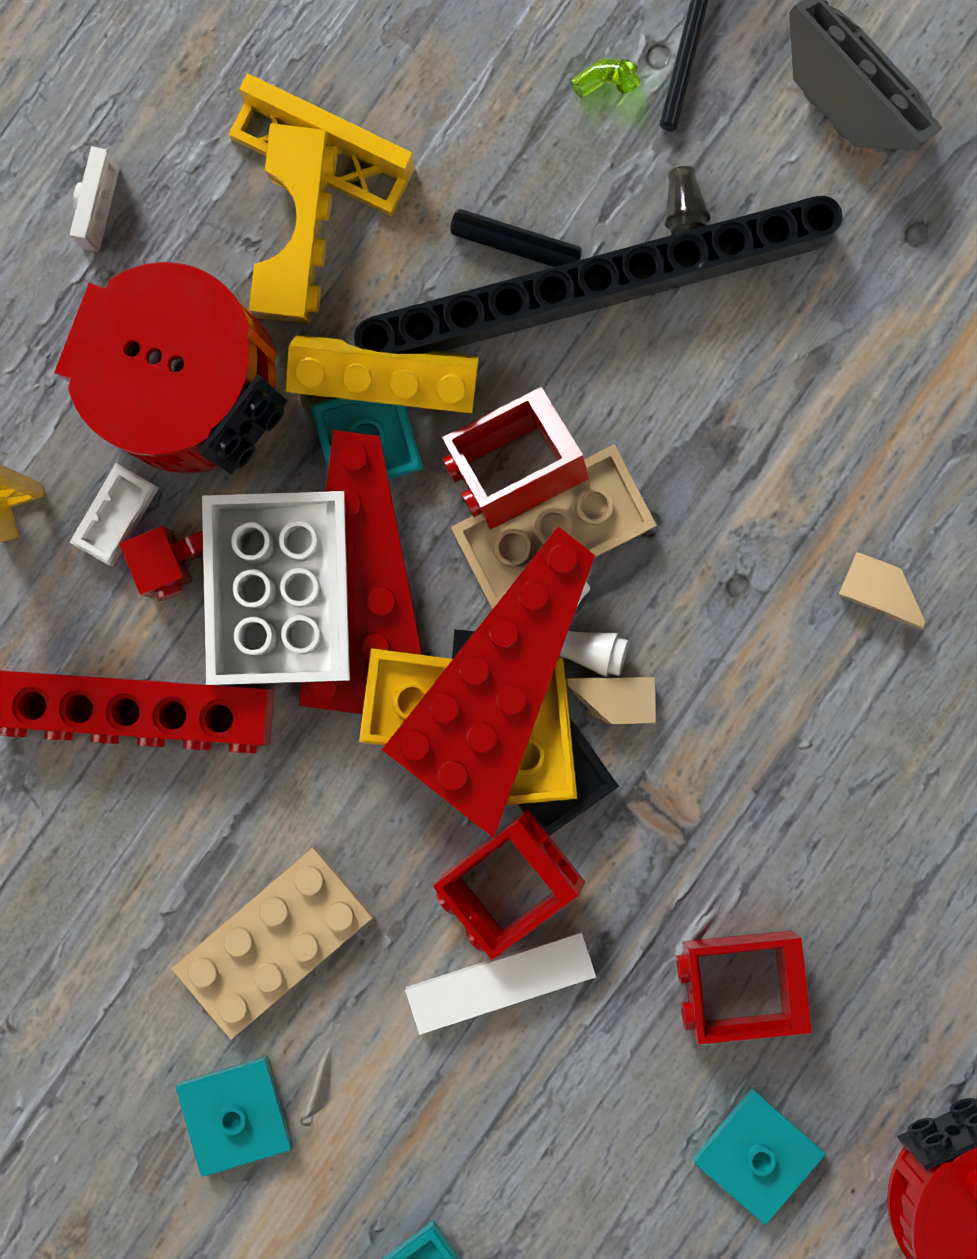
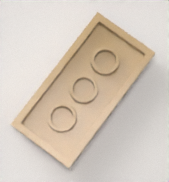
[450,444,657,609]
[171,846,374,1040]

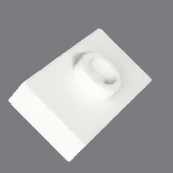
[69,146,120,252]
[69,463,159,566]

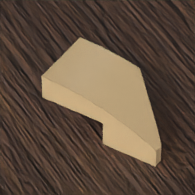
[839,552,926,630]
[566,677,656,724]

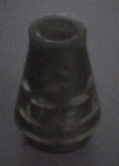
[665,166,711,235]

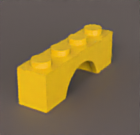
[249,123,337,325]
[286,334,479,414]

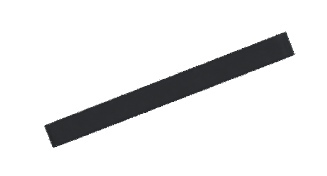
[354,195,843,354]

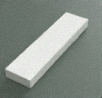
[405,930,596,1035]

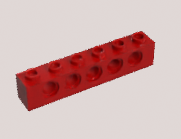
[0,670,275,754]

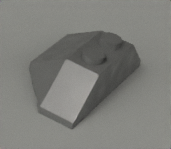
[789,0,942,150]

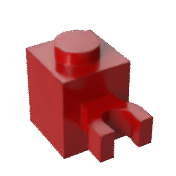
[119,526,203,602]

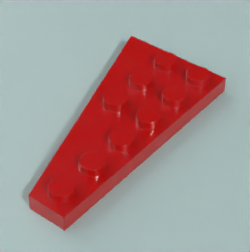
[298,430,423,714]
[382,526,595,838]

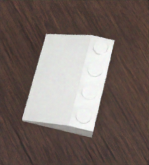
[202,491,350,685]

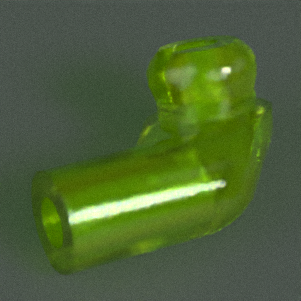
[570,58,641,99]

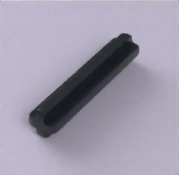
[450,209,582,267]

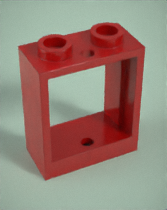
[442,387,589,530]
[433,809,585,961]
[676,930,812,1045]

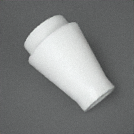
[559,630,628,678]

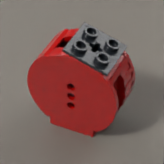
[54,262,288,475]
[887,1098,977,1259]

